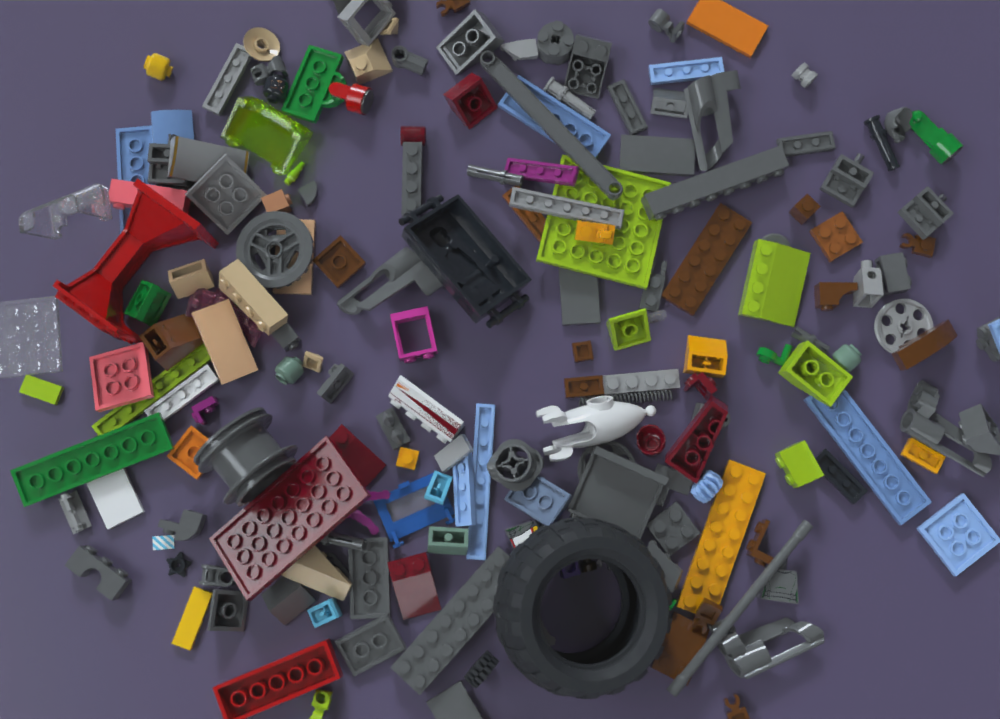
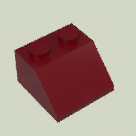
[443,73,498,129]

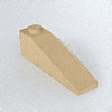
[282,546,352,601]

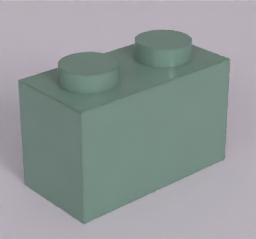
[427,526,469,555]

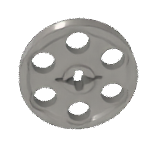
[874,299,933,353]

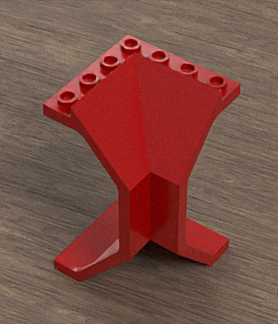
[52,178,219,345]

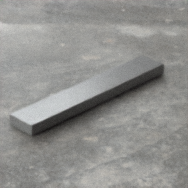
[509,187,624,230]

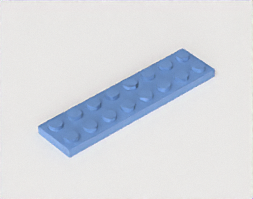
[804,388,932,525]

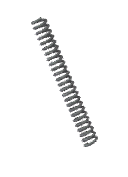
[579,389,673,407]

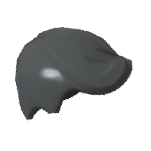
[884,107,912,143]

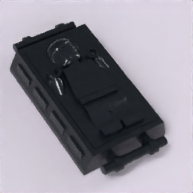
[398,194,532,328]

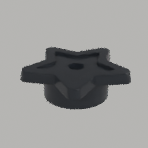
[166,552,192,577]

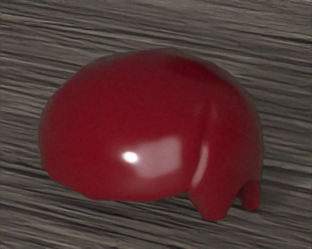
[636,424,666,456]

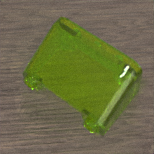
[220,96,313,176]

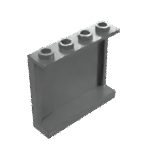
[567,446,669,539]

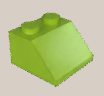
[775,440,824,488]

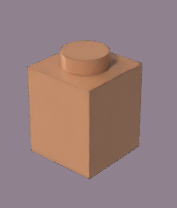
[261,189,293,213]

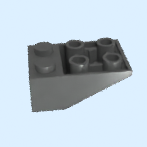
[564,34,612,99]

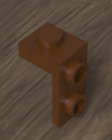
[746,519,774,567]

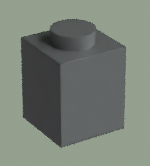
[272,323,301,352]

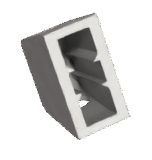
[853,260,884,308]

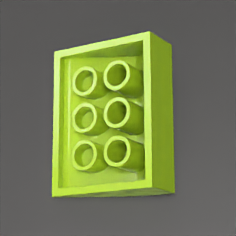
[738,239,811,327]

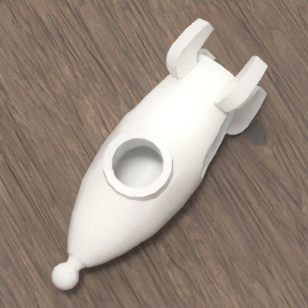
[536,396,656,461]

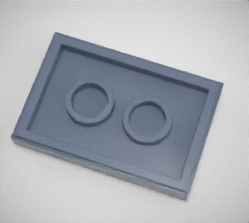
[504,469,573,526]

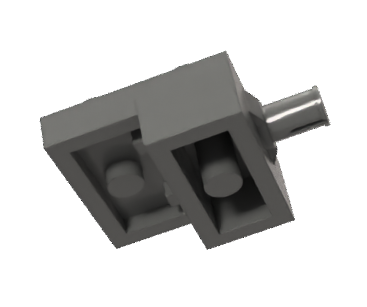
[147,134,188,186]
[820,153,874,208]
[897,186,954,240]

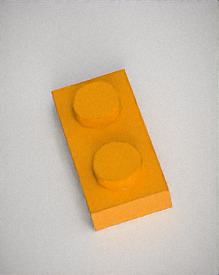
[900,437,946,474]

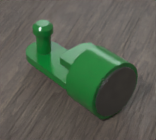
[910,110,964,165]

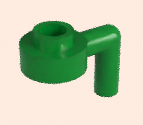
[756,344,793,366]

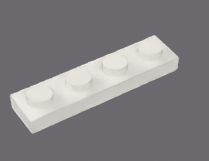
[144,364,220,421]

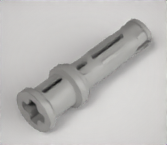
[543,77,596,121]

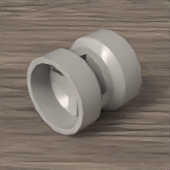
[791,62,818,89]

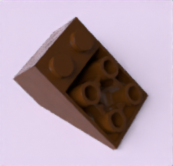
[139,310,204,371]

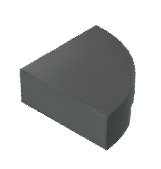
[298,180,318,207]

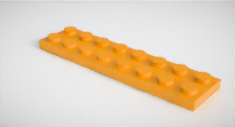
[676,459,766,614]

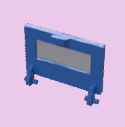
[373,473,455,549]

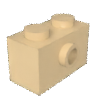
[168,259,215,299]

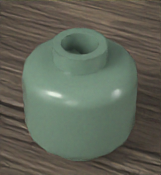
[832,344,862,372]
[275,356,304,385]

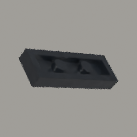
[815,449,868,504]

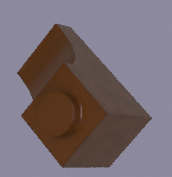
[814,282,858,311]

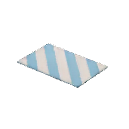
[152,535,175,550]

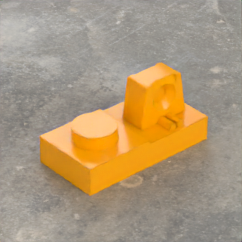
[574,220,616,245]

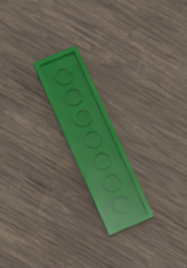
[10,412,174,507]

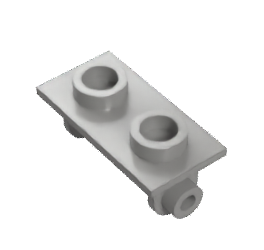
[58,491,92,535]

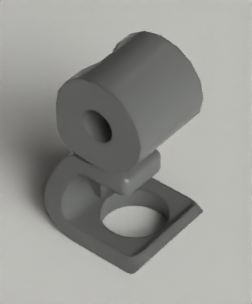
[648,9,685,43]
[250,56,289,86]

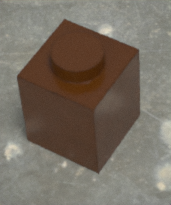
[789,194,821,225]

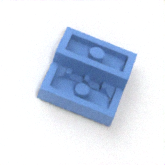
[151,110,194,144]

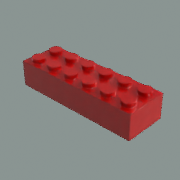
[212,638,344,719]

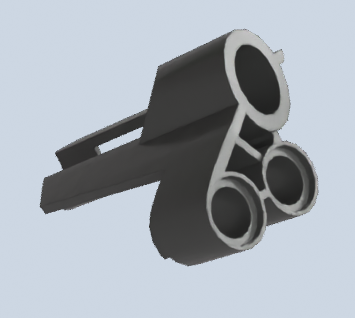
[684,70,741,172]
[337,247,443,315]

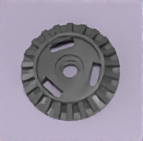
[236,211,314,289]

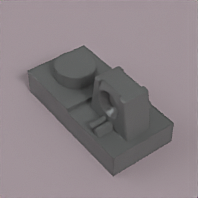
[317,363,354,404]

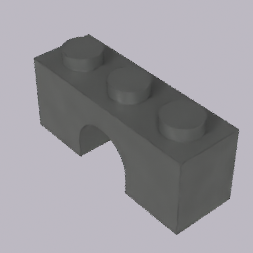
[64,545,132,601]

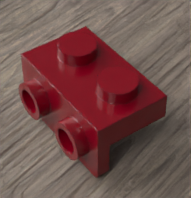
[683,372,718,400]

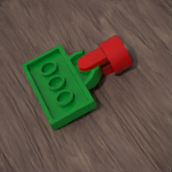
[281,45,374,124]

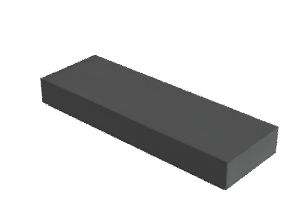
[607,79,648,135]
[776,131,836,157]

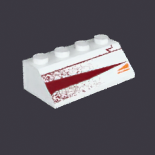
[388,375,465,444]

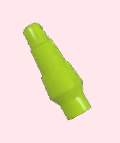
[284,161,305,186]

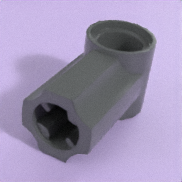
[391,45,428,76]

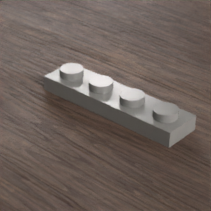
[202,43,252,116]
[603,369,680,395]

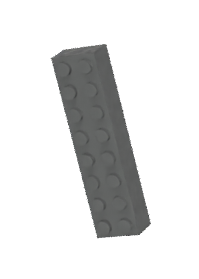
[390,546,510,695]

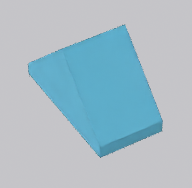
[424,471,453,505]
[307,597,343,628]

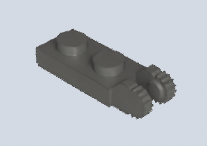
[639,259,668,313]

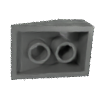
[436,9,504,76]

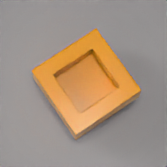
[396,447,419,470]

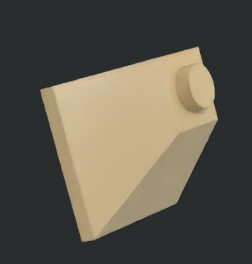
[344,38,392,85]

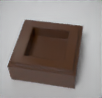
[572,340,594,363]

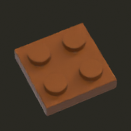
[809,211,863,263]

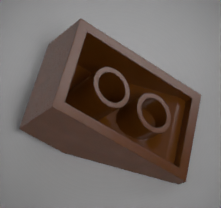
[650,612,710,686]

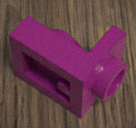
[191,396,219,425]

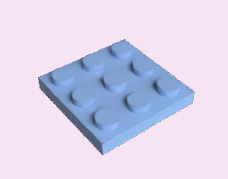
[916,493,1000,576]

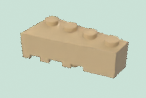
[218,259,288,336]

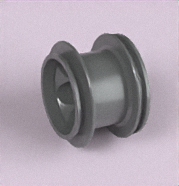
[193,407,298,506]

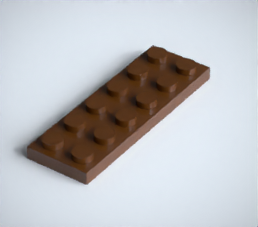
[661,203,752,316]

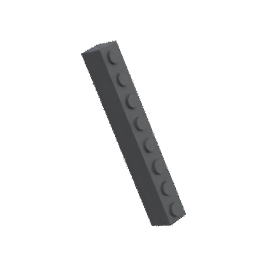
[641,145,790,221]

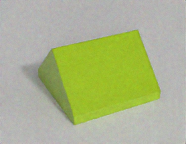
[606,308,651,351]

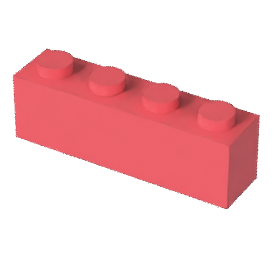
[107,179,191,214]

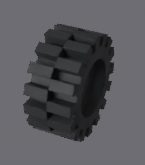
[463,650,499,689]

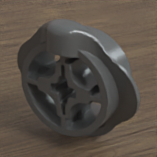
[487,439,544,491]

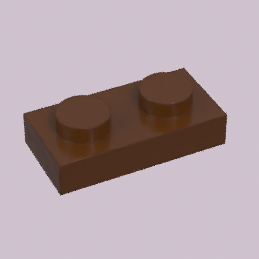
[564,375,604,398]

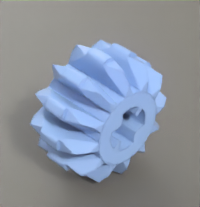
[690,470,723,503]

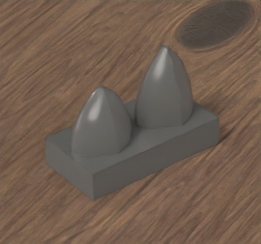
[376,407,411,450]

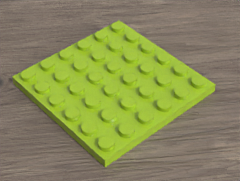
[536,154,671,290]

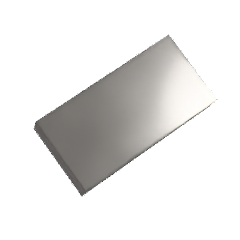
[434,434,474,472]

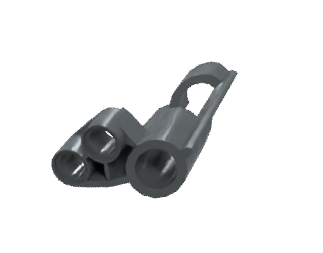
[900,380,992,477]
[709,618,824,679]

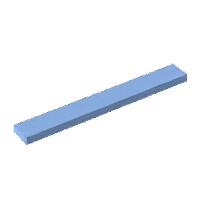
[466,403,495,560]

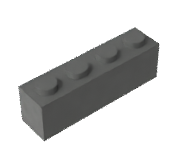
[401,142,423,218]

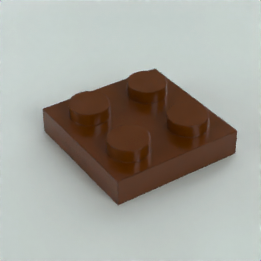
[313,235,366,289]

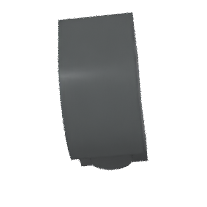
[158,509,207,541]

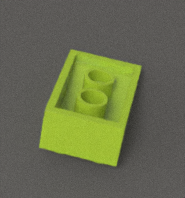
[778,340,853,407]

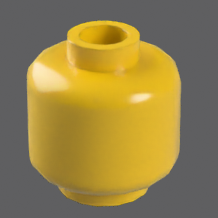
[143,53,173,81]

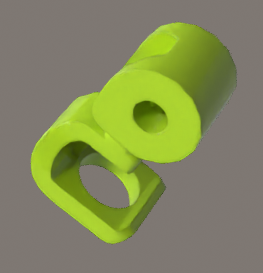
[309,688,333,719]

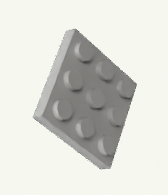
[185,154,267,235]

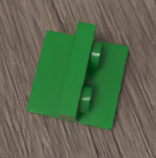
[124,280,172,326]

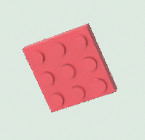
[89,342,154,412]

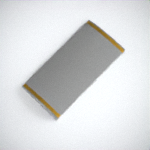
[167,136,250,182]

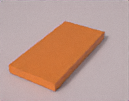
[686,0,768,58]

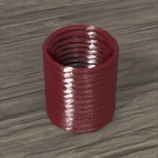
[400,126,426,147]

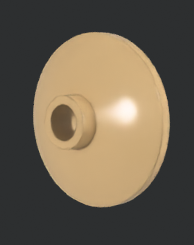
[243,27,280,62]

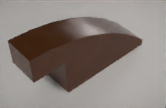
[891,319,958,371]

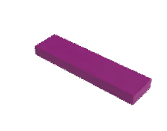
[504,158,579,187]

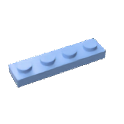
[648,57,724,85]
[453,452,476,527]

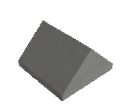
[261,577,317,626]
[208,588,248,632]

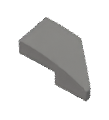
[500,39,538,61]

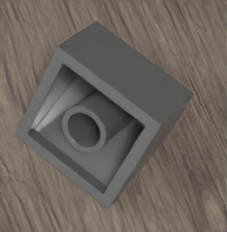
[958,404,1000,455]

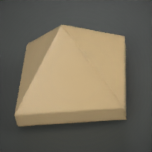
[379,18,399,35]
[302,351,324,373]

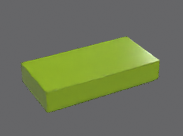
[19,374,64,405]

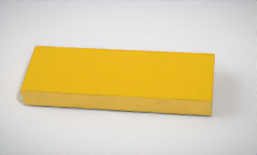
[171,586,213,650]

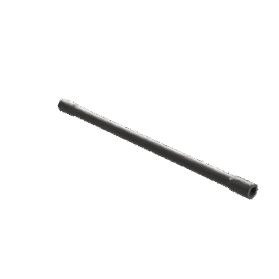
[667,520,813,697]

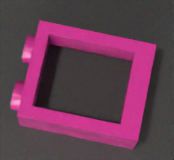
[390,306,438,363]

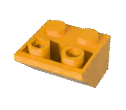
[683,335,728,378]

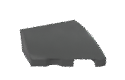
[647,540,683,592]

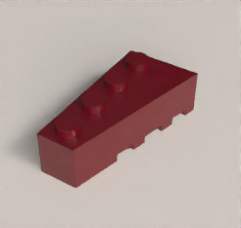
[665,395,728,484]

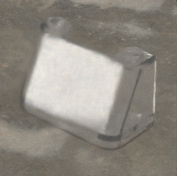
[18,183,112,240]

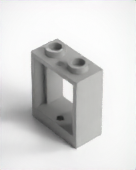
[337,0,396,47]

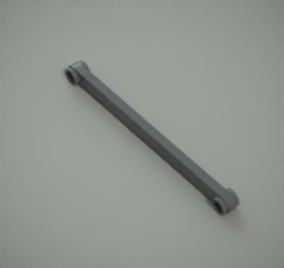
[480,50,623,200]

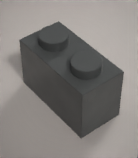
[874,252,912,296]

